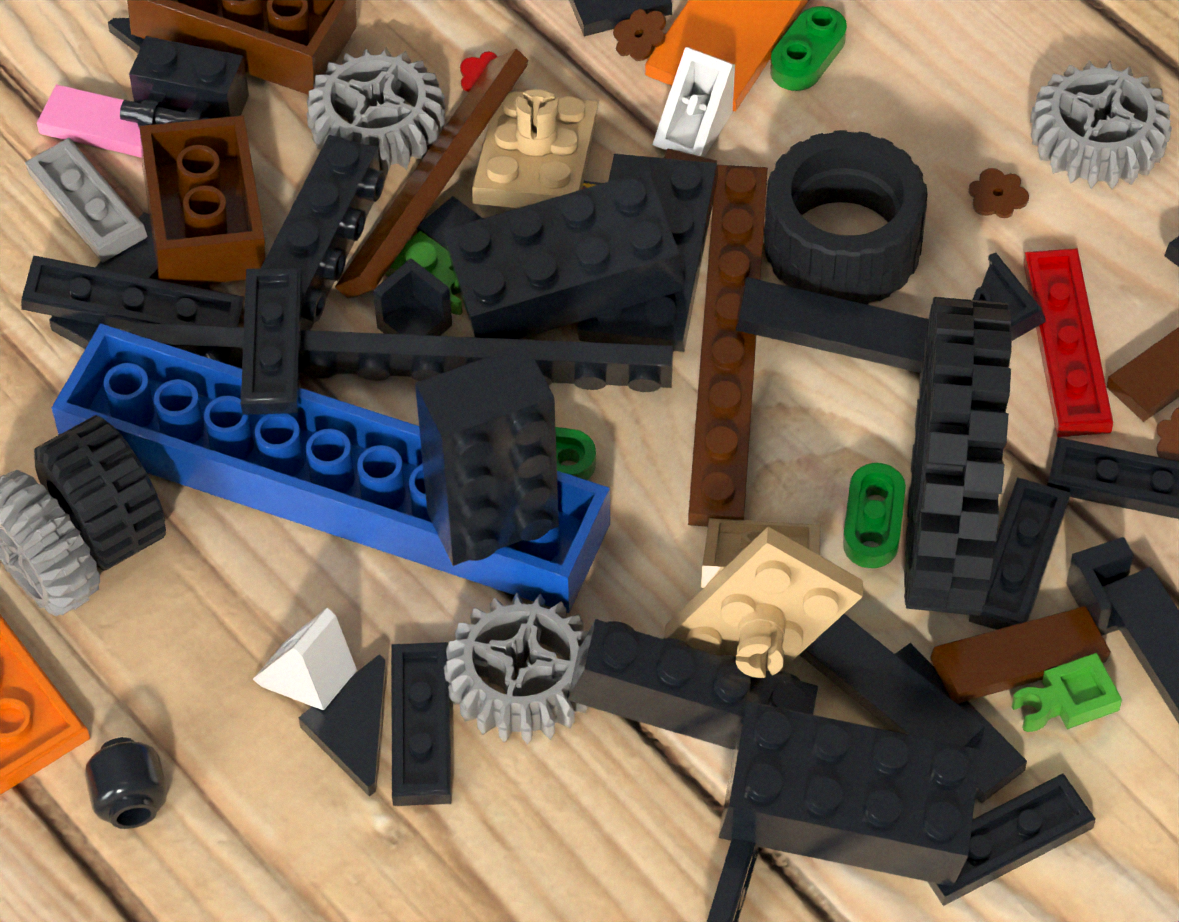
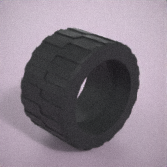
[764,130,928,305]

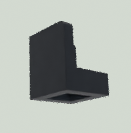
[373,259,452,336]
[1066,537,1134,635]

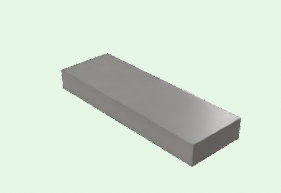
[25,138,148,263]

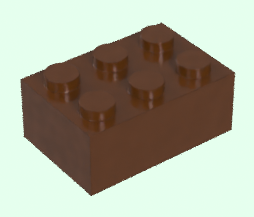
[139,116,265,286]

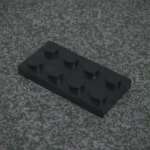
[577,154,718,352]

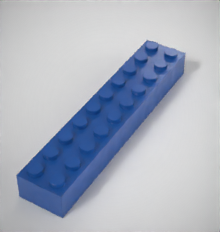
[51,323,610,613]

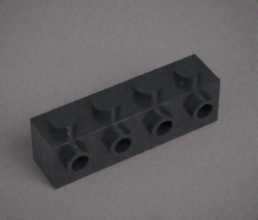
[260,135,385,330]
[567,619,818,750]

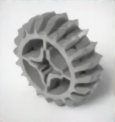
[306,47,445,175]
[1030,60,1172,189]
[0,470,100,616]
[444,593,589,745]

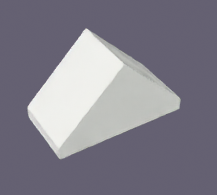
[652,47,735,157]
[253,608,357,710]

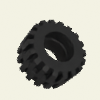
[34,415,166,571]

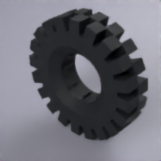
[904,297,1012,616]

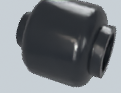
[85,737,167,829]

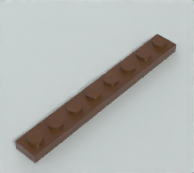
[688,164,768,527]

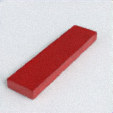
[1023,248,1113,437]

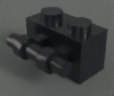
[120,36,249,127]

